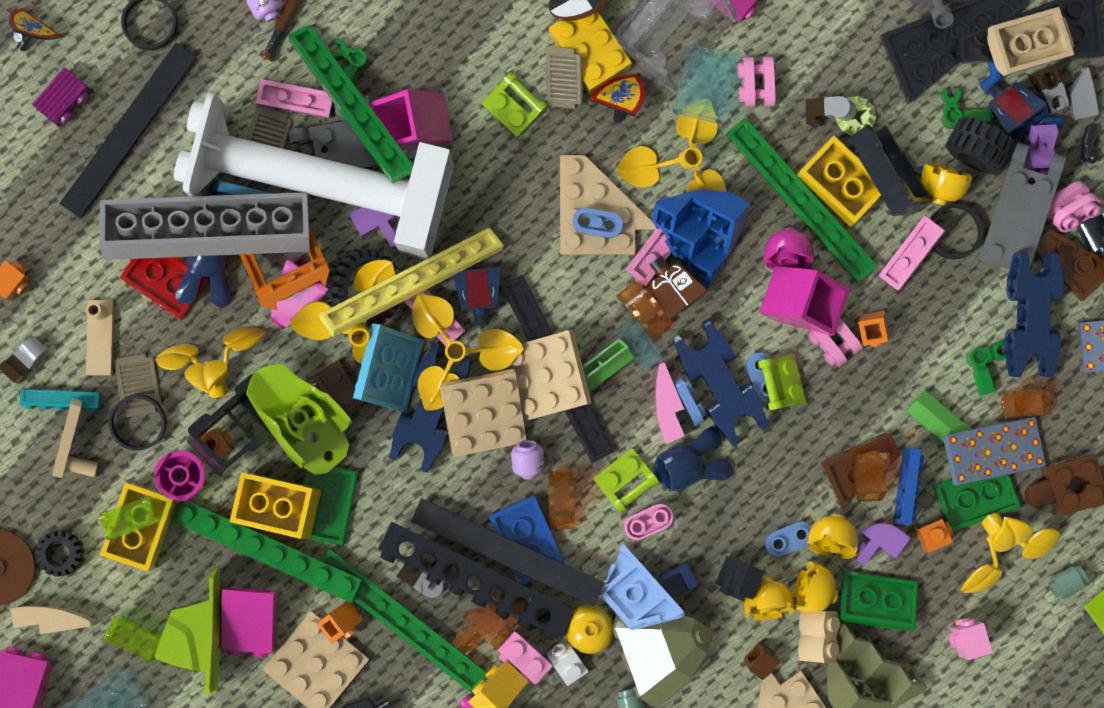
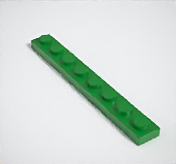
[288,24,413,183]
[726,117,877,284]
[170,500,363,603]
[321,548,487,694]

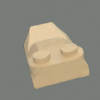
[987,7,1074,76]

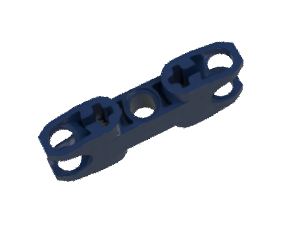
[1004,253,1064,377]
[672,319,770,447]
[389,343,472,473]

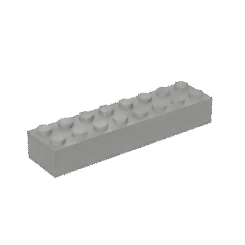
[100,192,310,260]

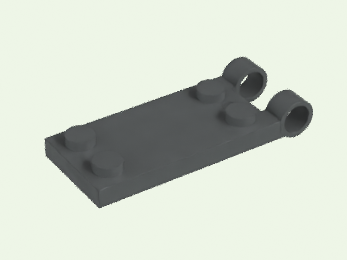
[288,121,416,169]
[979,142,1067,269]

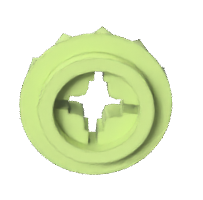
[836,96,876,136]

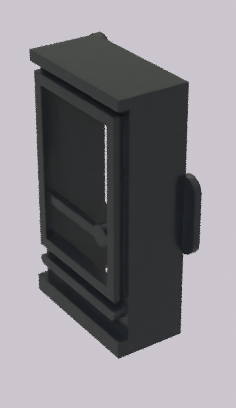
[847,124,933,216]
[187,374,271,478]

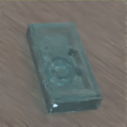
[614,317,664,373]

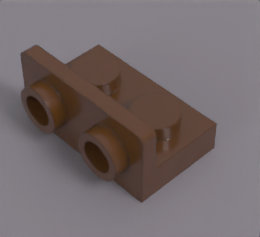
[311,360,365,414]

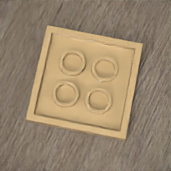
[509,330,592,421]
[439,369,526,458]
[263,611,370,708]

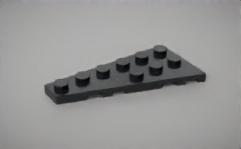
[880,0,1029,104]
[956,0,1104,64]

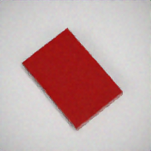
[119,257,210,321]

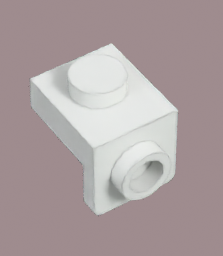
[546,640,588,686]

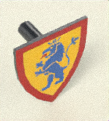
[8,8,61,52]
[589,74,645,123]

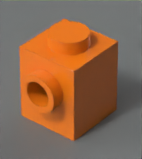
[0,260,30,301]
[858,311,890,347]
[196,427,233,464]
[914,519,953,553]
[317,601,364,644]

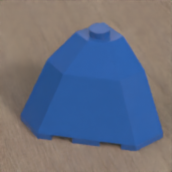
[652,189,751,289]

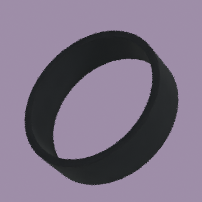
[121,0,178,51]
[930,203,983,260]
[109,394,167,451]

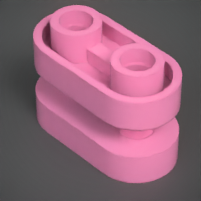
[737,56,775,107]
[1047,181,1102,232]
[807,318,863,367]
[624,504,673,540]

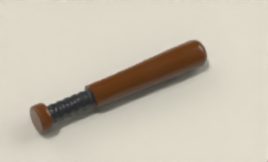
[260,0,302,62]

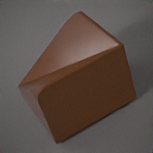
[744,641,780,680]

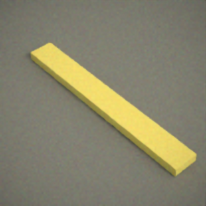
[319,227,504,337]

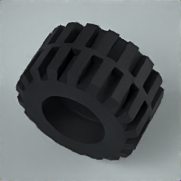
[945,117,1016,175]

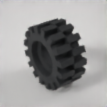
[35,531,85,577]

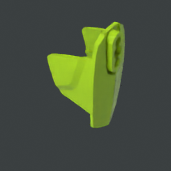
[246,364,352,475]
[155,568,221,695]

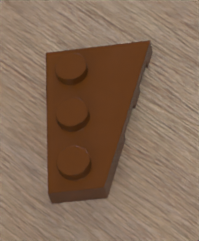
[1035,229,1104,301]
[821,431,901,509]

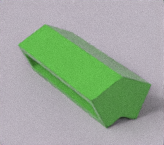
[583,338,635,392]
[906,390,971,443]

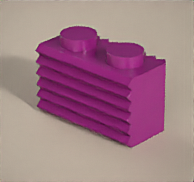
[32,67,91,127]

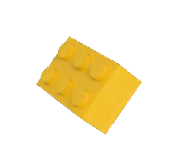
[549,11,632,95]
[797,136,881,227]
[230,472,321,539]
[100,482,177,571]

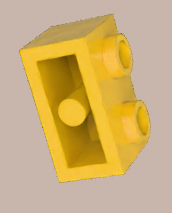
[469,660,528,708]

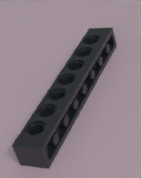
[376,522,574,641]

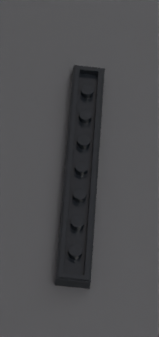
[59,43,197,219]
[500,275,614,464]
[411,498,605,606]

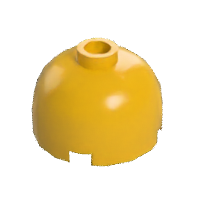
[921,163,973,205]
[807,514,858,559]
[792,561,838,614]
[743,577,795,620]
[565,604,614,654]

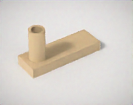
[86,300,114,376]
[52,398,98,478]

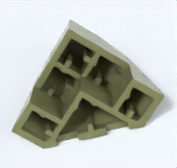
[612,614,713,708]
[826,621,928,708]

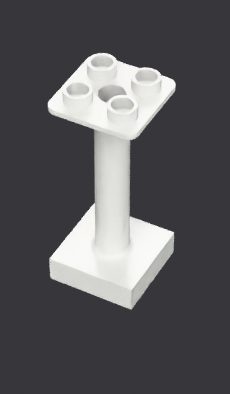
[174,92,454,260]

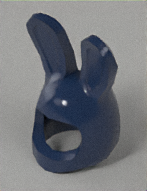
[176,255,231,307]
[654,427,733,491]

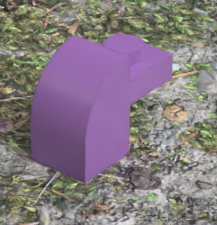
[1024,124,1058,182]
[348,207,397,250]
[853,523,911,566]

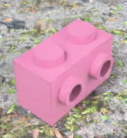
[948,617,993,660]
[498,629,553,685]

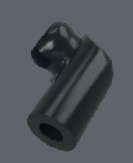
[1080,125,1099,164]

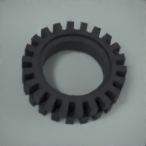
[325,249,399,327]

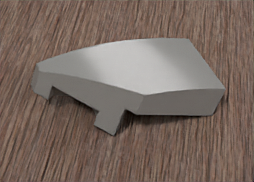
[1067,67,1099,120]

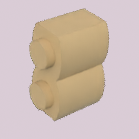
[798,611,840,663]

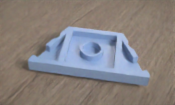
[600,544,685,631]

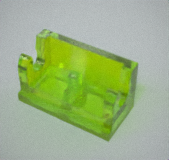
[99,496,160,540]
[103,616,161,662]

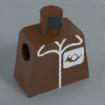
[649,256,708,319]

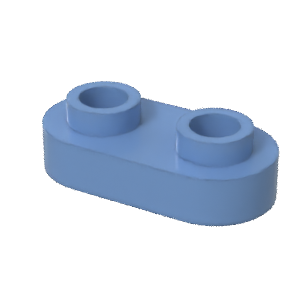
[572,208,623,238]
[746,353,770,402]
[673,378,706,427]
[764,522,811,557]

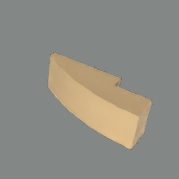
[11,605,96,634]

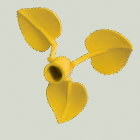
[616,99,727,193]
[290,260,396,365]
[412,293,523,411]
[155,327,268,398]
[960,513,1061,593]

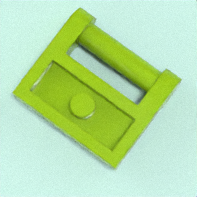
[481,72,548,138]
[758,354,806,411]
[593,448,660,514]

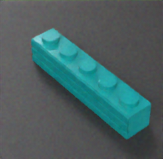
[20,389,102,412]

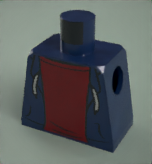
[988,82,1049,141]
[453,267,501,326]

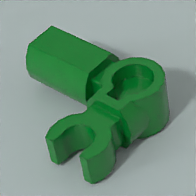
[329,39,369,85]
[941,88,991,129]
[966,341,1006,396]

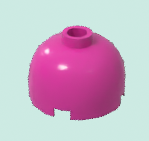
[763,228,814,271]
[154,450,206,502]

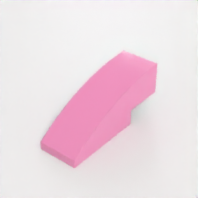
[655,362,684,444]

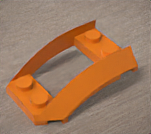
[239,226,330,311]

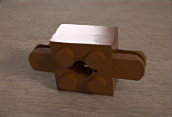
[1025,454,1104,516]

